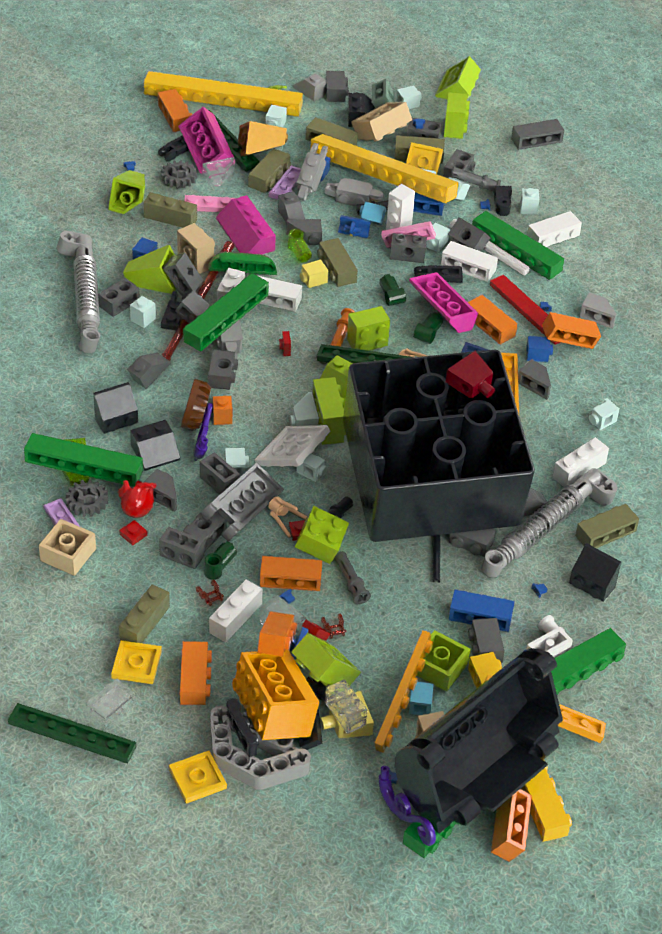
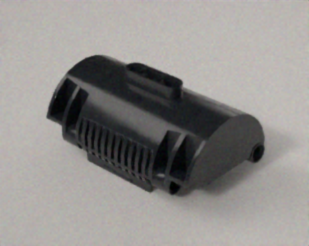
[394,648,563,833]

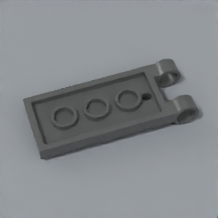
[200,463,284,542]

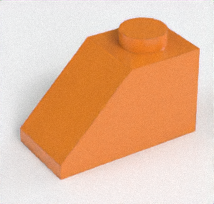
[212,396,233,425]

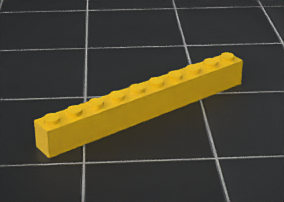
[144,71,303,117]
[310,134,458,203]
[468,652,572,842]

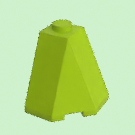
[108,170,145,214]
[123,245,176,294]

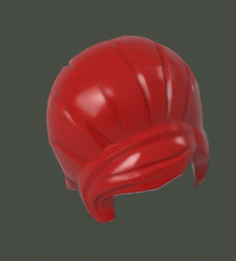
[117,480,157,518]

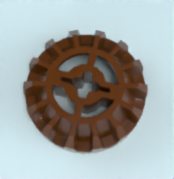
[180,379,211,431]

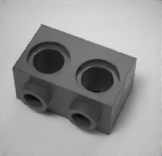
[407,118,442,139]
[443,149,476,181]
[98,278,140,317]
[159,526,204,569]

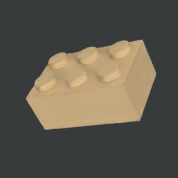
[352,102,412,141]

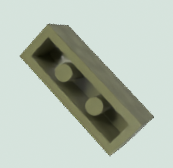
[306,117,358,146]
[395,135,445,164]
[248,148,291,193]
[143,192,197,228]
[317,238,358,287]
[575,503,639,548]
[119,584,170,643]

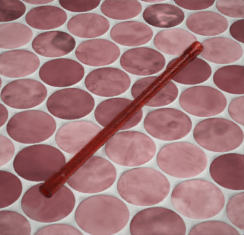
[161,241,235,371]

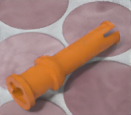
[330,308,355,347]

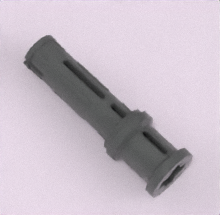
[450,166,501,194]
[334,551,371,604]

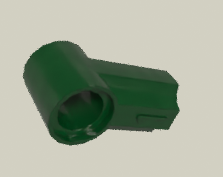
[379,274,406,306]
[413,311,444,344]
[204,541,237,580]

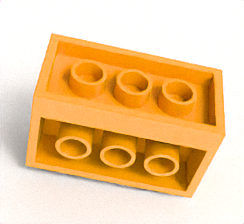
[232,650,319,740]

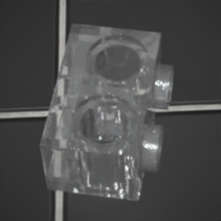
[325,679,367,734]

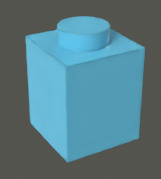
[359,202,386,225]
[409,682,433,715]

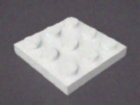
[254,425,330,467]

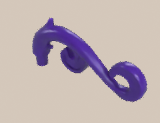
[193,403,213,461]
[378,766,436,846]

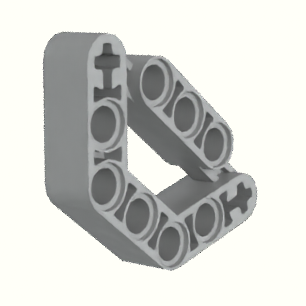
[210,706,311,790]

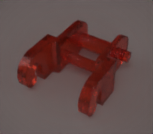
[196,580,224,606]
[321,613,347,639]

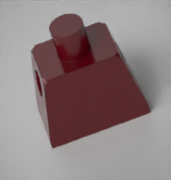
[445,351,495,398]

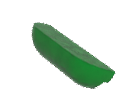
[208,252,277,275]

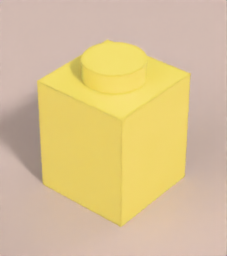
[300,260,328,288]

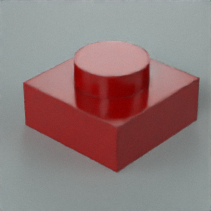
[279,331,291,356]
[119,520,148,546]
[289,520,305,541]
[302,619,330,641]

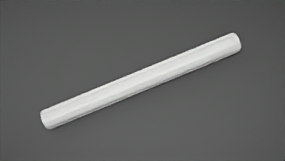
[450,219,529,275]

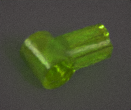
[287,229,312,263]

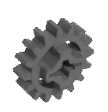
[161,160,197,189]
[66,480,108,517]

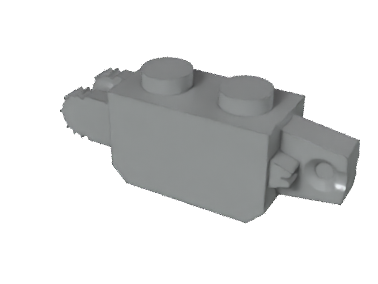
[296,143,328,201]
[325,178,384,206]
[216,319,243,359]

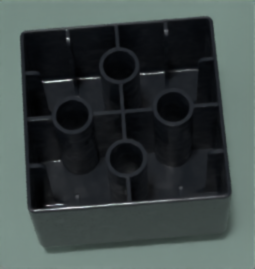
[343,349,535,542]

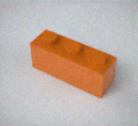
[158,89,192,132]
[468,295,518,345]
[542,312,601,349]
[260,556,322,591]
[257,611,297,657]
[180,641,212,705]
[491,789,532,862]

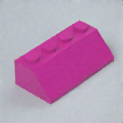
[179,107,236,174]
[216,195,276,254]
[409,272,478,333]

